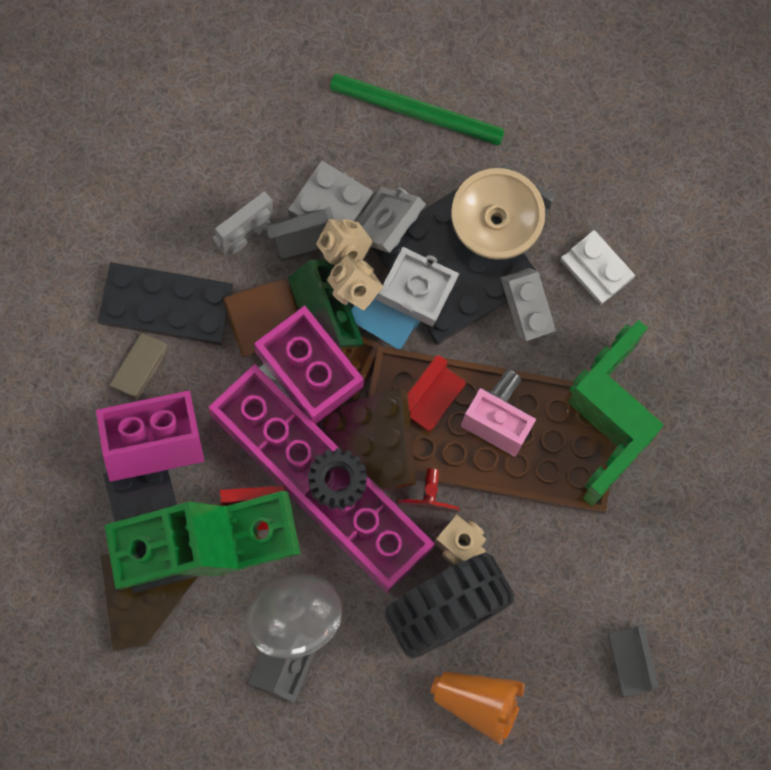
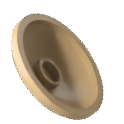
[451,168,545,259]

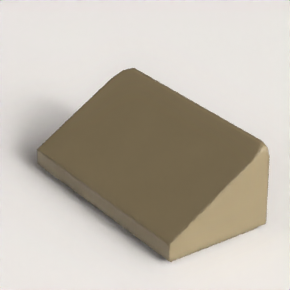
[109,333,169,401]

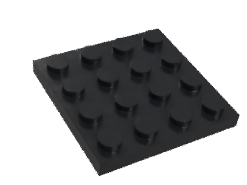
[372,188,542,345]

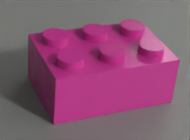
[254,306,364,424]
[96,390,205,482]

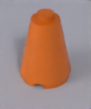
[430,671,525,745]

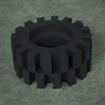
[308,448,367,510]

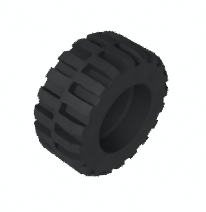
[385,552,514,659]

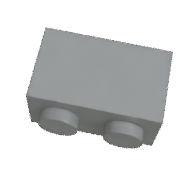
[501,268,556,341]

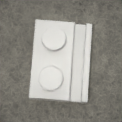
[560,230,635,305]

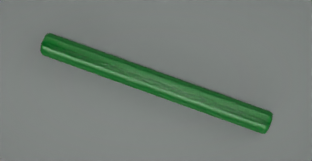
[330,73,505,145]

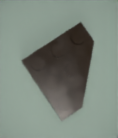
[323,389,416,491]
[101,554,199,652]

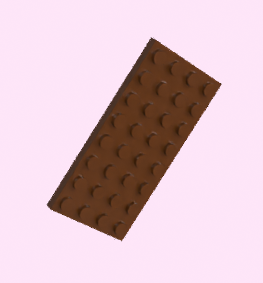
[369,346,616,514]

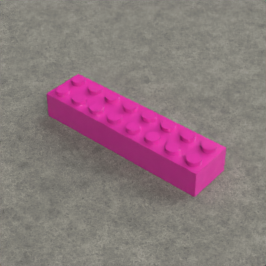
[208,364,435,594]

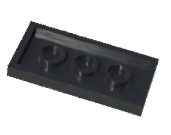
[98,262,233,345]
[103,470,196,594]

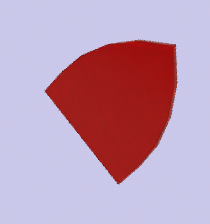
[396,468,460,512]

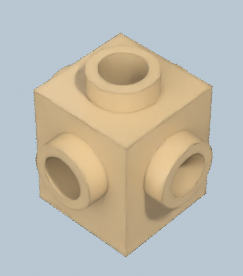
[316,219,373,265]
[327,255,384,311]
[435,515,486,566]

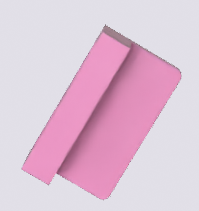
[461,388,536,456]

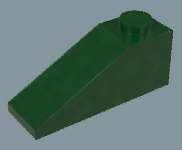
[288,260,363,348]

